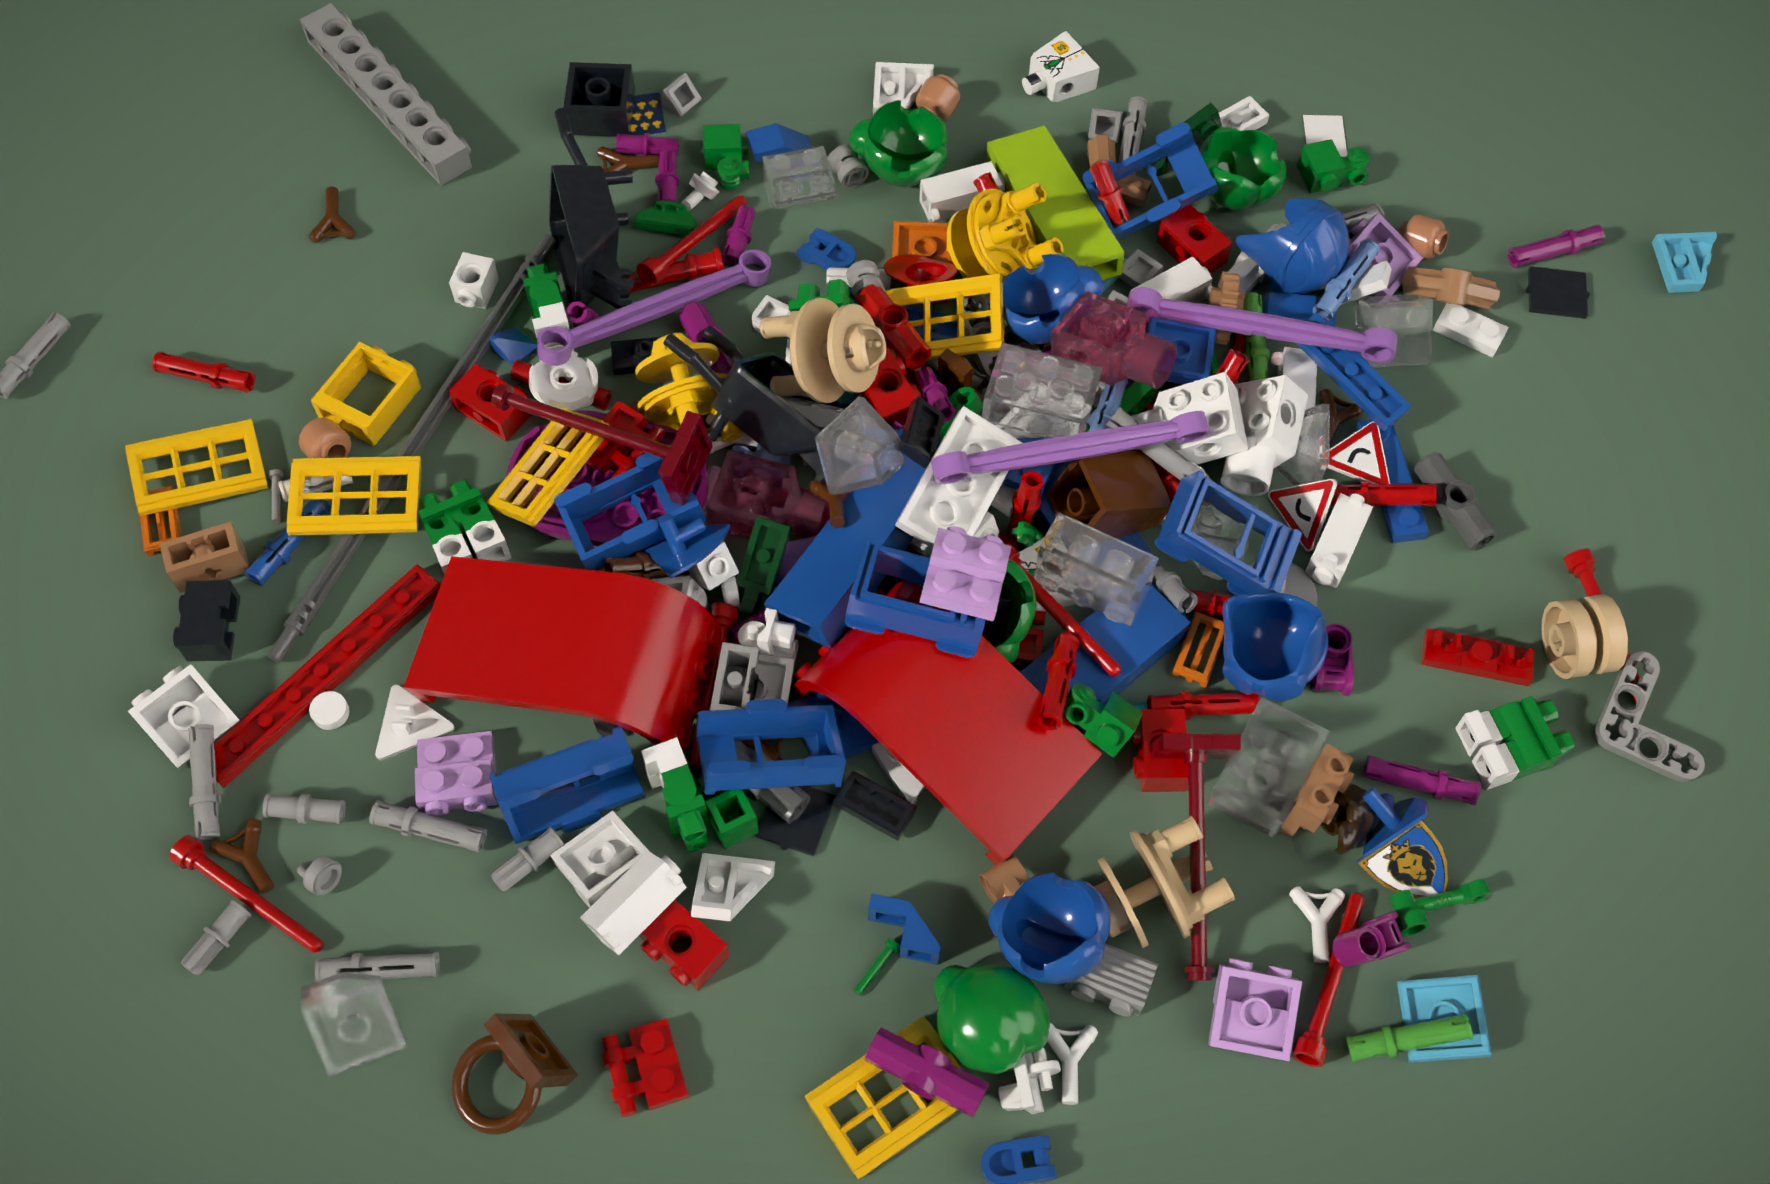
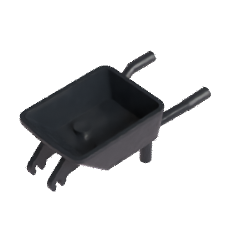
[549,108,634,309]
[663,325,866,490]

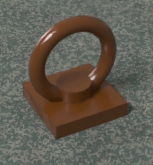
[452,1013,578,1135]

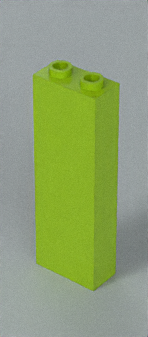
[987,125,1125,280]

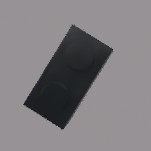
[173,580,241,662]

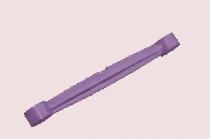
[537,250,771,366]
[1126,287,1398,363]
[931,411,1210,484]

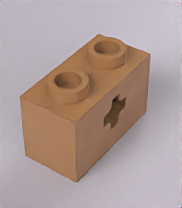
[159,521,250,593]

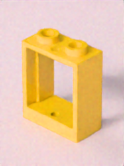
[311,342,422,447]

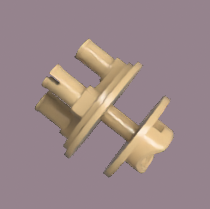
[760,298,886,403]
[1094,816,1235,949]

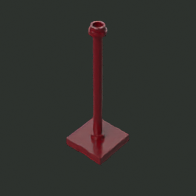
[491,384,713,506]
[1151,733,1241,981]

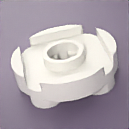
[529,351,598,410]

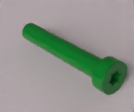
[854,938,901,996]

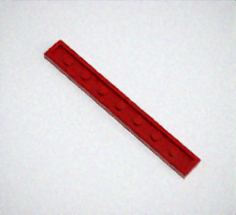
[214,564,441,789]

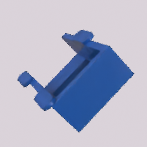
[1082,122,1218,241]
[555,444,707,571]
[1155,470,1302,596]
[844,539,986,658]
[696,699,846,795]
[489,727,645,844]

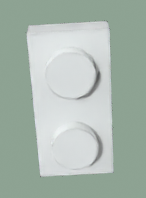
[1219,96,1269,131]
[1433,303,1509,358]

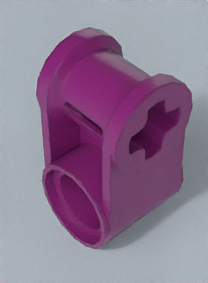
[1310,623,1354,696]
[1333,911,1411,968]

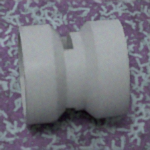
[827,144,869,189]
[846,260,885,303]

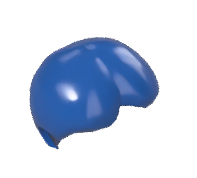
[1002,254,1104,344]
[988,872,1111,984]

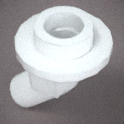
[681,171,720,211]

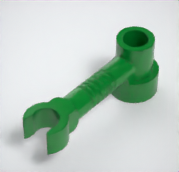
[1389,879,1491,937]

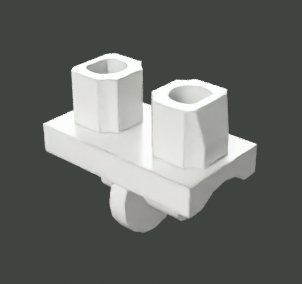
[738,608,799,659]
[998,1048,1061,1114]

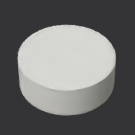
[309,691,350,730]

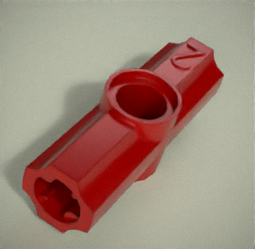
[856,284,931,370]

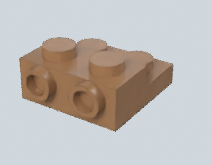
[1278,743,1354,838]

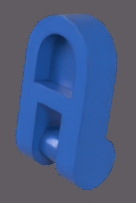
[796,228,856,270]
[980,1135,1057,1184]

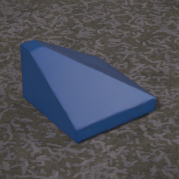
[489,327,537,366]

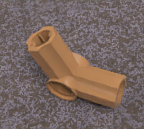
[1087,135,1152,208]
[1402,266,1500,309]

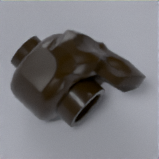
[1320,783,1376,856]

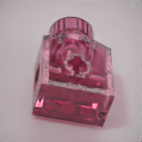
[1051,291,1177,389]
[706,450,830,539]

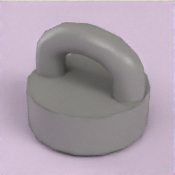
[297,856,342,896]

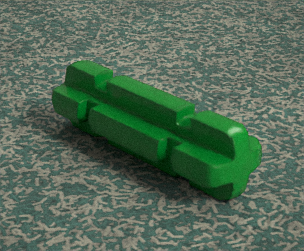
[1011,521,1046,547]

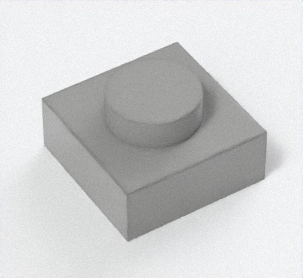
[1117,249,1163,288]

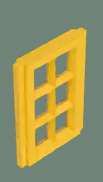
[885,273,1004,360]
[486,408,609,527]
[125,419,268,516]
[287,456,422,536]
[804,1015,962,1180]

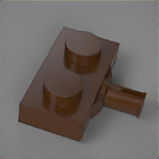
[937,348,988,411]

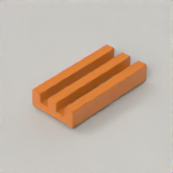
[140,485,182,557]
[1172,611,1224,688]

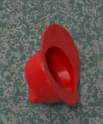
[884,254,957,304]

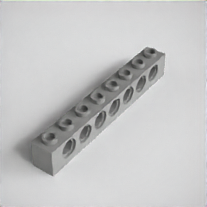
[300,3,472,186]

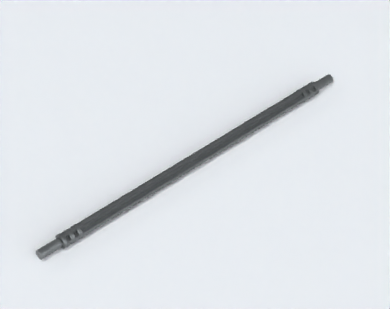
[267,234,556,663]

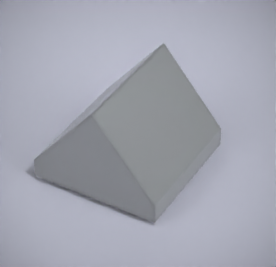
[662,73,702,117]
[1088,108,1123,143]

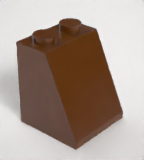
[1046,450,1172,551]

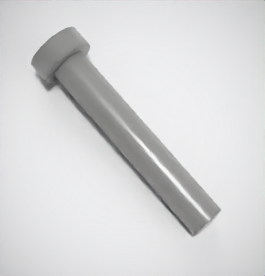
[269,469,283,523]

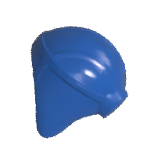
[1236,198,1349,295]
[1222,593,1328,701]

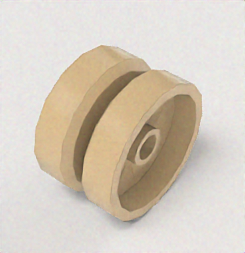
[1542,594,1628,679]

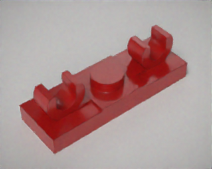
[1421,628,1535,686]

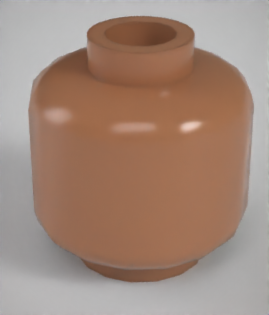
[915,74,961,121]
[1398,214,1449,260]
[298,417,352,458]

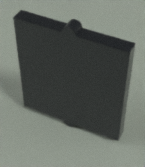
[1525,266,1590,319]
[755,785,836,856]

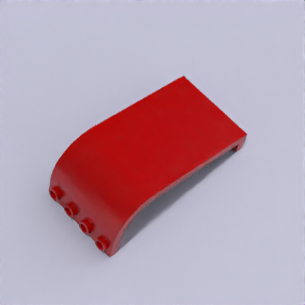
[403,556,722,754]
[790,582,1102,865]

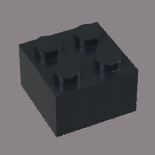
[563,62,635,136]

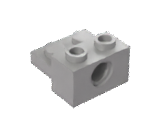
[710,642,795,711]

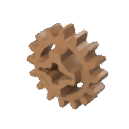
[1207,272,1245,345]

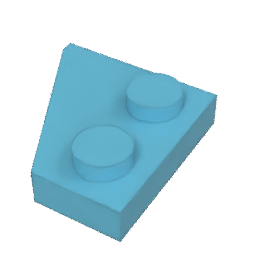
[1652,232,1717,293]

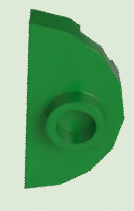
[634,201,697,235]

